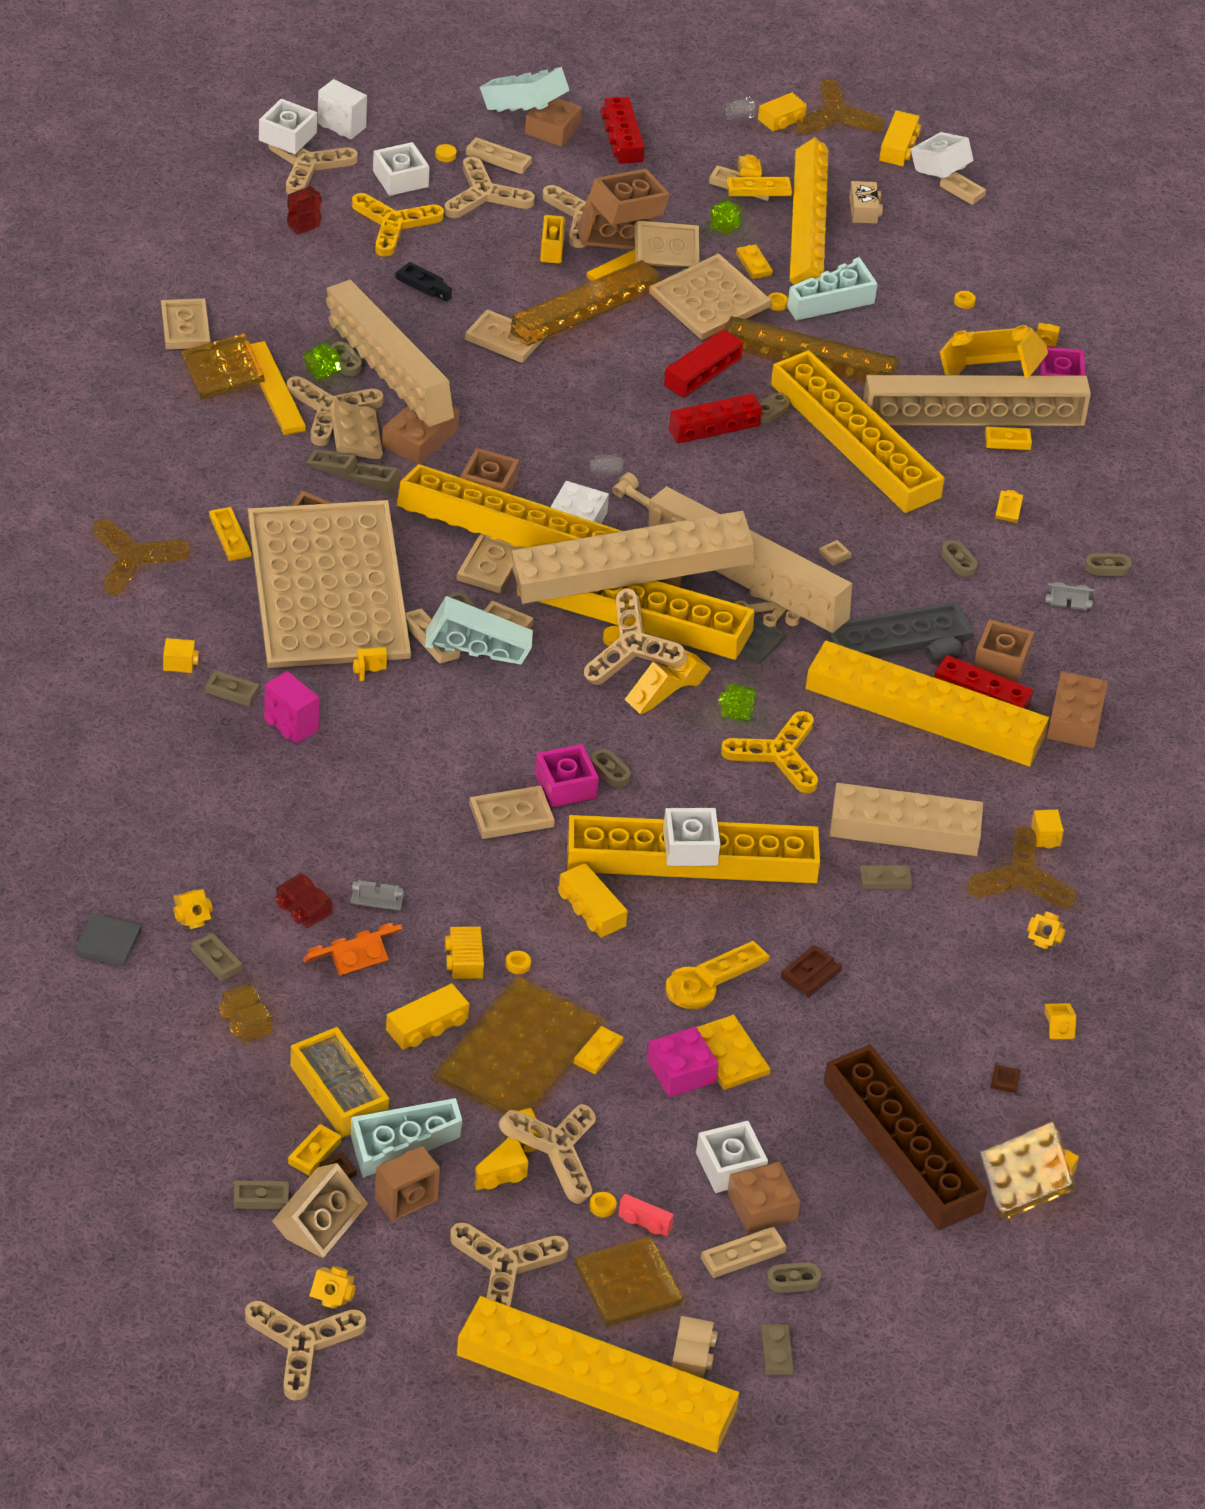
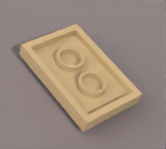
[635,221,699,269]
[161,298,210,350]
[465,309,544,363]
[330,400,383,459]
[457,533,523,594]
[469,786,555,839]

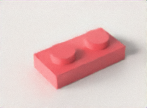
[618,1194,674,1236]

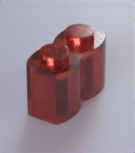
[287,186,322,235]
[276,873,332,928]

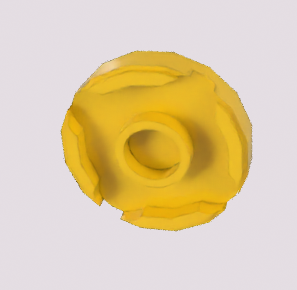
[665,967,717,1009]

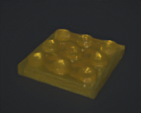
[181,333,265,400]
[981,1122,1076,1219]
[574,1236,683,1327]

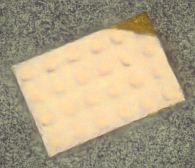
[433,975,605,1115]

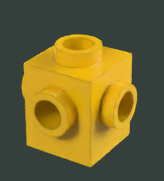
[173,889,213,929]
[1027,911,1066,949]
[310,1266,356,1309]

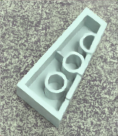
[480,67,570,112]
[787,257,877,321]
[425,596,533,665]
[350,1098,462,1178]

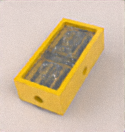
[290,1027,389,1138]

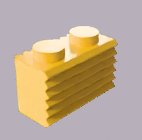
[758,92,807,132]
[540,215,565,264]
[445,926,484,979]

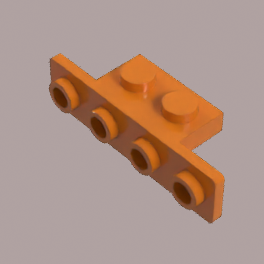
[302,923,403,976]

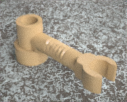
[612,472,650,511]

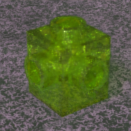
[710,199,742,236]
[302,342,340,382]
[718,683,757,722]

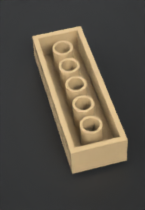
[829,783,983,856]

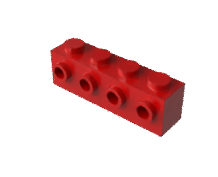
[600,97,645,164]
[664,329,744,398]
[669,393,762,444]
[934,655,1034,710]

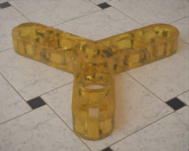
[795,78,885,135]
[93,519,190,595]
[967,827,1077,909]

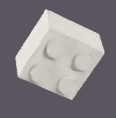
[318,79,367,139]
[259,99,317,154]
[911,132,974,179]
[373,142,429,196]
[551,481,609,524]
[663,808,720,866]
[696,1121,768,1193]

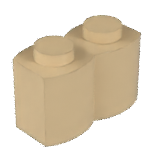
[672,1316,718,1378]

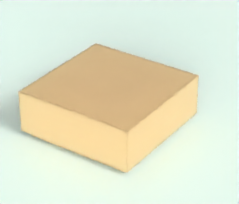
[819,540,852,566]

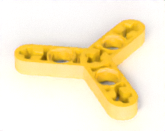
[352,193,444,257]
[721,711,818,793]

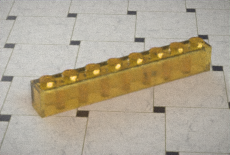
[510,260,659,346]
[724,316,900,383]

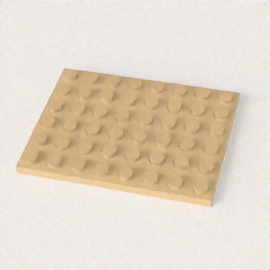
[248,500,411,668]

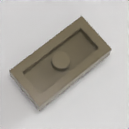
[205,670,259,707]
[859,865,912,889]
[191,933,243,982]
[234,1181,289,1209]
[760,1324,793,1375]

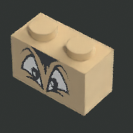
[849,181,883,224]

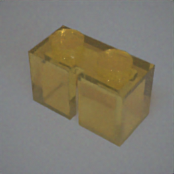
[219,983,272,1044]

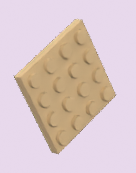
[649,253,771,340]

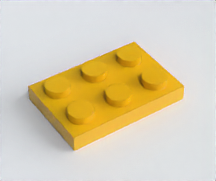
[696,1015,771,1090]

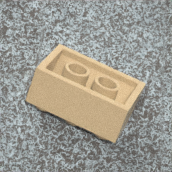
[272,1163,368,1258]

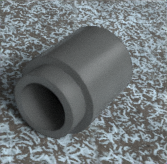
[925,635,962,664]

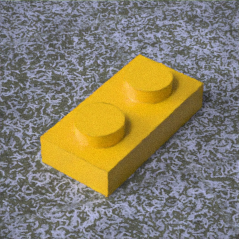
[737,154,762,177]
[736,244,773,279]
[985,427,1032,450]
[574,1026,624,1075]
[288,1124,342,1176]

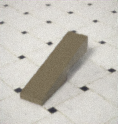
[306,449,401,494]

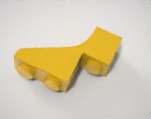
[625,650,711,714]
[475,1108,540,1190]

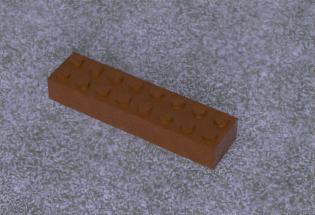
[824,1044,987,1230]

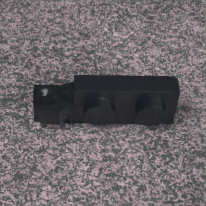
[395,262,452,302]

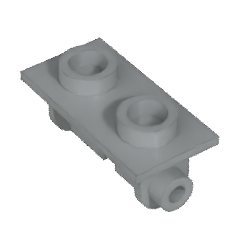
[1045,582,1095,611]
[350,879,405,911]

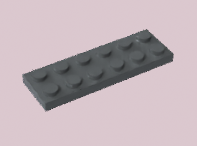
[824,601,974,657]

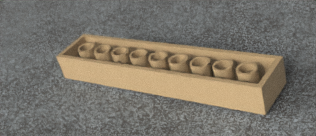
[326,280,454,427]
[863,375,1091,426]
[649,487,852,633]
[512,511,754,604]

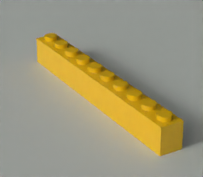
[790,137,829,285]

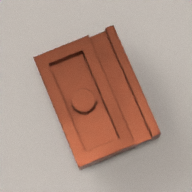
[781,945,843,998]

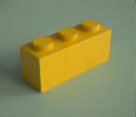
[879,110,922,166]
[558,863,628,938]
[386,983,469,1050]

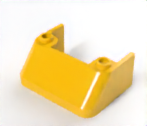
[939,325,1048,378]

